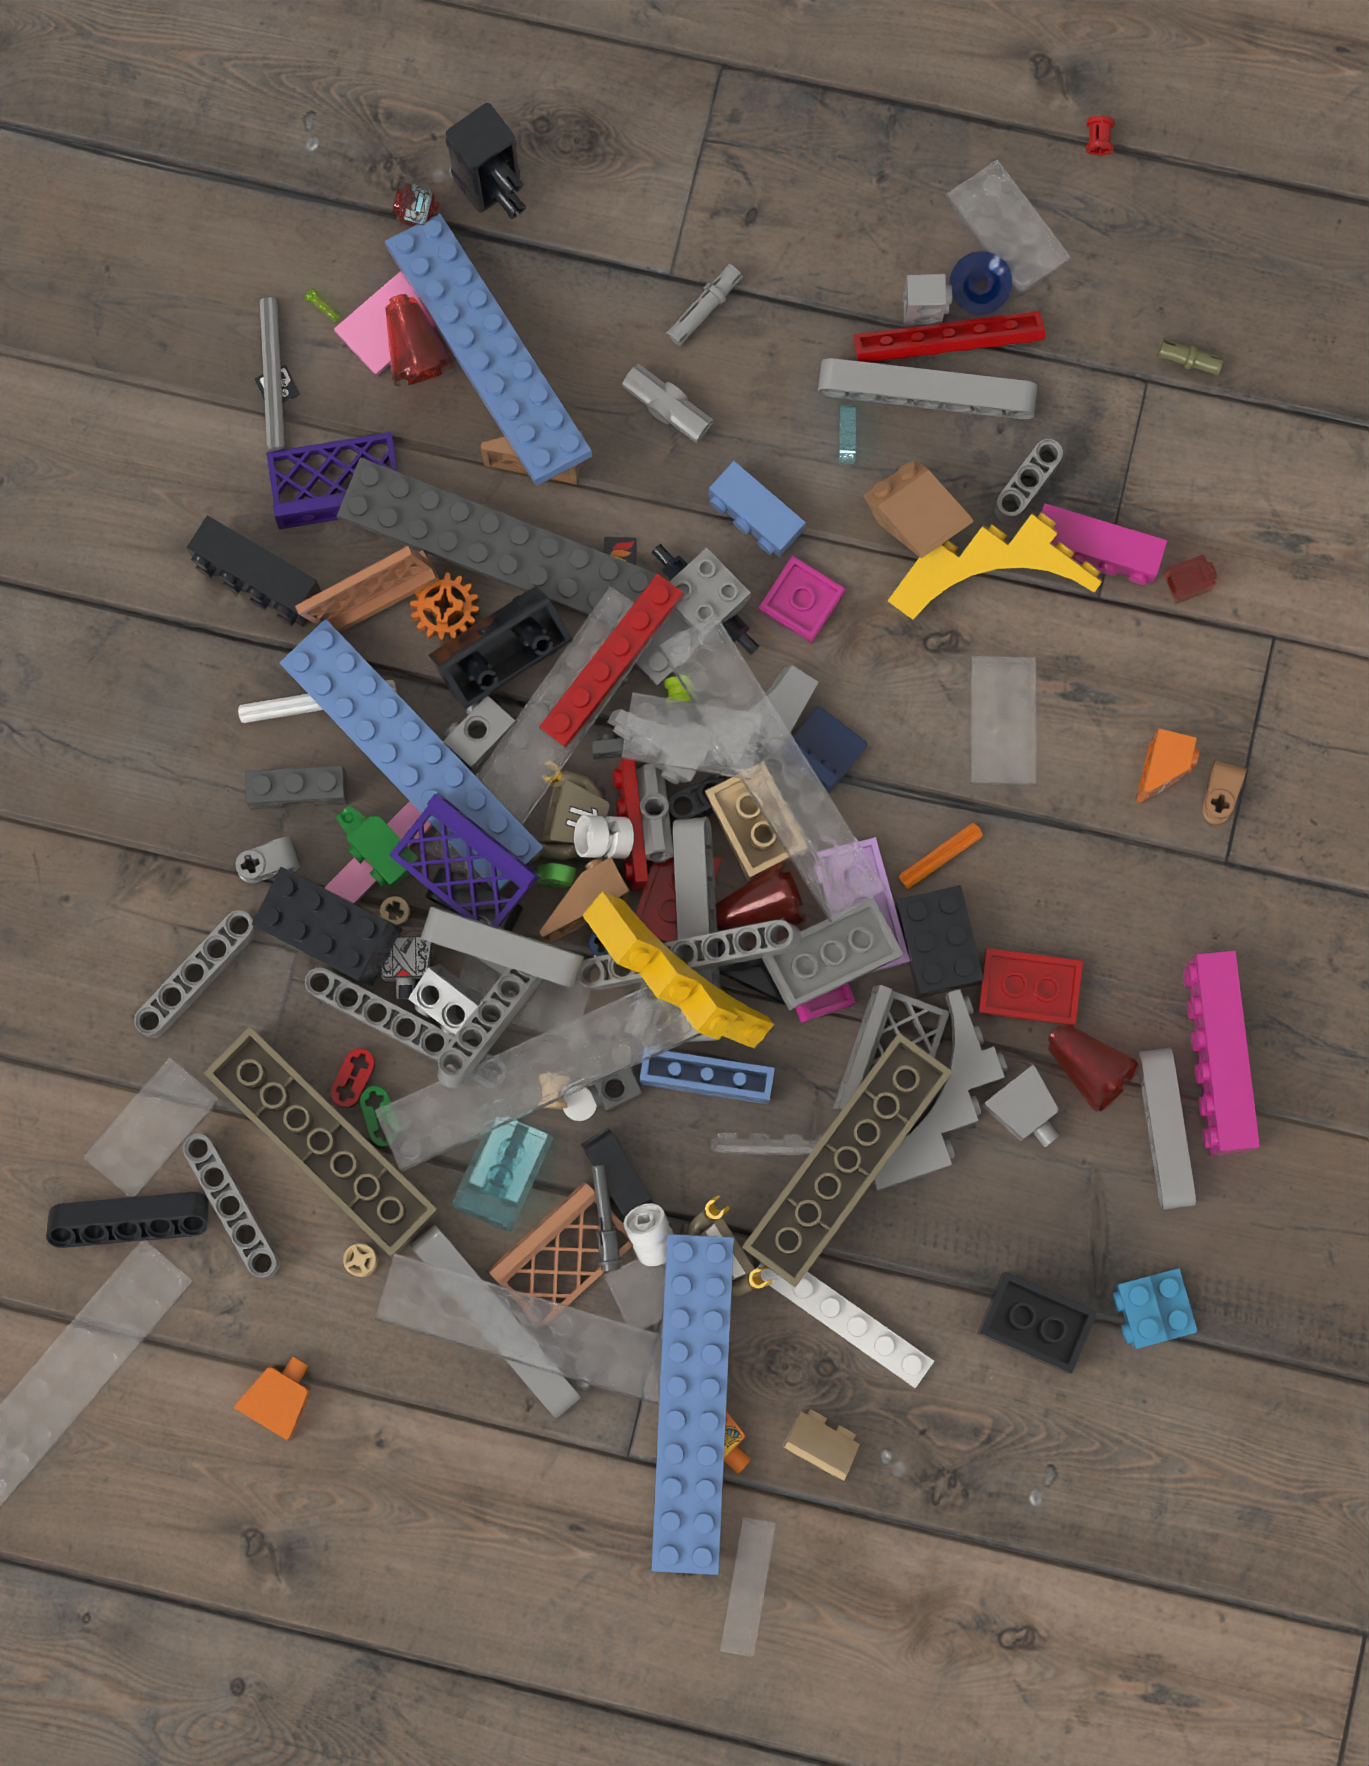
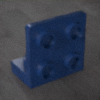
[779,706,867,794]

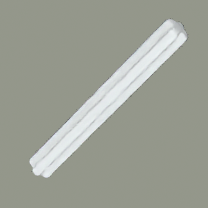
[238,680,397,723]

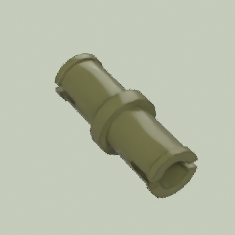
[1157,338,1224,376]

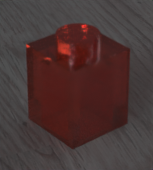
[1164,554,1217,604]

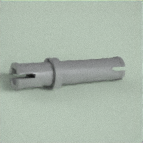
[666,264,743,347]

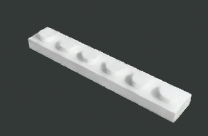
[757,1263,934,1388]

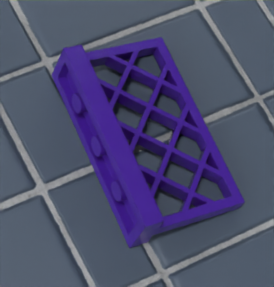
[266,432,398,530]
[389,794,541,927]

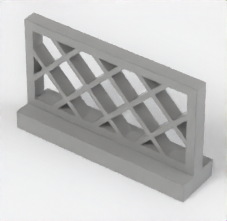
[832,985,950,1135]

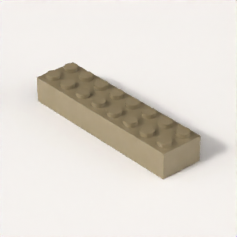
[203,1026,440,1259]
[742,1033,953,1288]

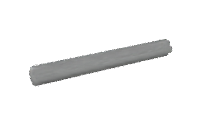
[260,297,285,450]

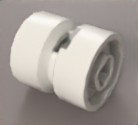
[574,815,634,859]
[623,1203,674,1266]

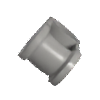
[235,836,301,884]

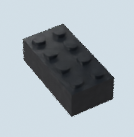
[186,515,322,627]
[251,867,402,986]

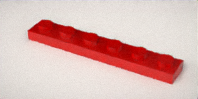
[853,311,1045,363]
[539,573,684,748]

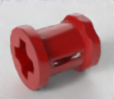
[1086,116,1115,156]

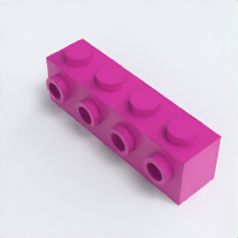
[1041,503,1167,585]

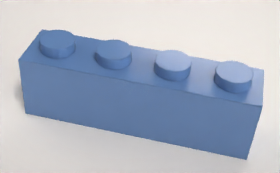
[640,1048,775,1105]

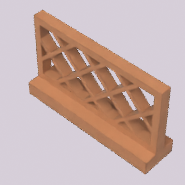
[295,546,439,633]
[487,1182,633,1330]

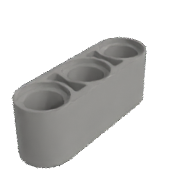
[994,439,1063,524]

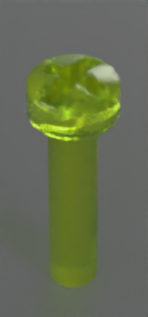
[304,289,340,323]

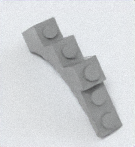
[607,665,819,785]
[872,989,1007,1191]

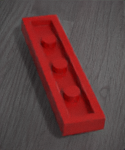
[612,758,648,891]

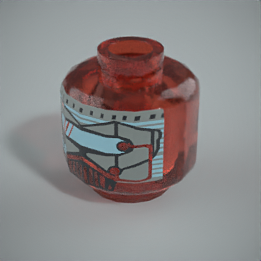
[392,183,440,227]

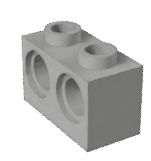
[903,274,952,326]
[408,964,484,1036]

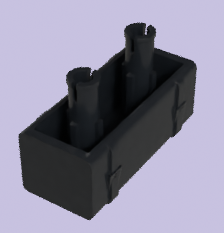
[446,103,526,219]
[428,586,573,709]

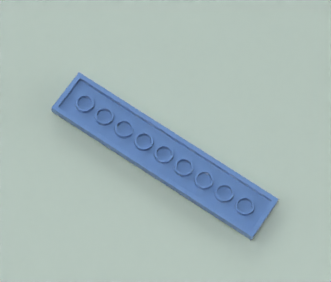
[385,213,593,486]
[279,619,545,893]
[651,1234,734,1575]

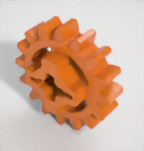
[410,572,480,643]

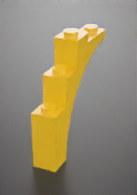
[888,512,1102,620]
[582,891,774,1048]

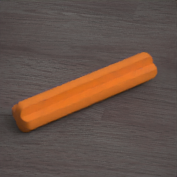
[899,823,983,889]

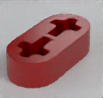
[331,1048,376,1108]

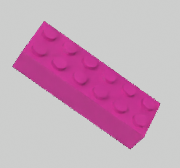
[1183,951,1260,1156]

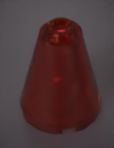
[385,294,454,386]
[716,861,806,930]
[1048,1025,1140,1112]

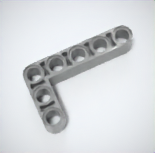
[438,915,542,1088]

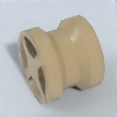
[343,1243,378,1277]

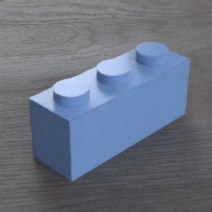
[708,461,806,558]

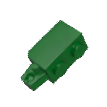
[336,805,420,889]

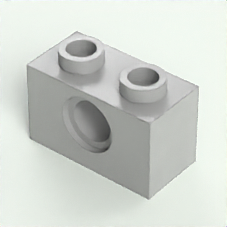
[443,696,517,773]

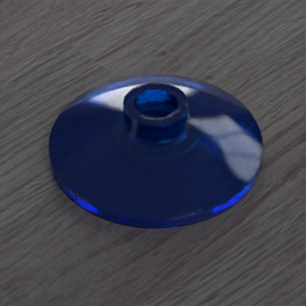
[950,251,1013,314]

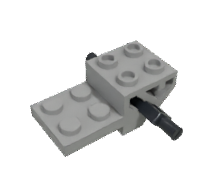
[633,544,760,688]

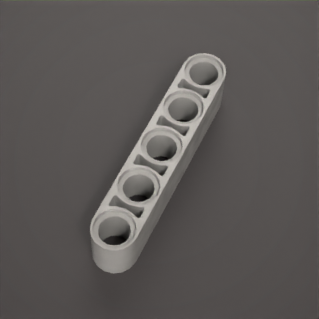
[421,906,584,988]
[134,910,257,1038]
[1137,1047,1196,1210]
[183,1134,280,1279]

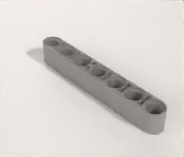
[818,358,1038,419]
[673,817,721,1043]
[577,920,801,990]
[305,967,508,1090]
[410,1224,582,1419]

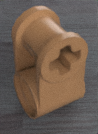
[1202,759,1247,825]

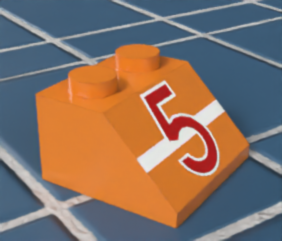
[1135,728,1200,803]

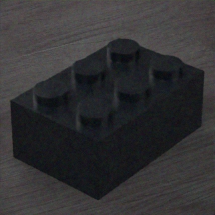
[895,885,984,999]
[977,1272,1097,1374]

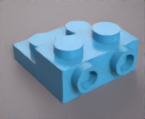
[1112,1268,1198,1349]

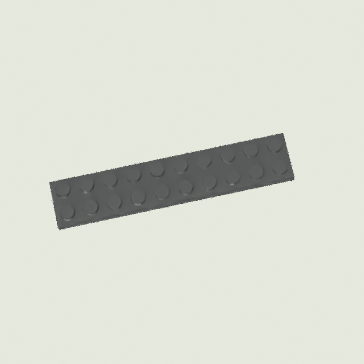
[337,457,657,627]

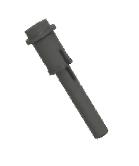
[592,1164,623,1271]

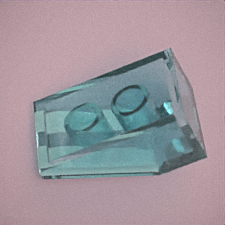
[451,1111,554,1233]

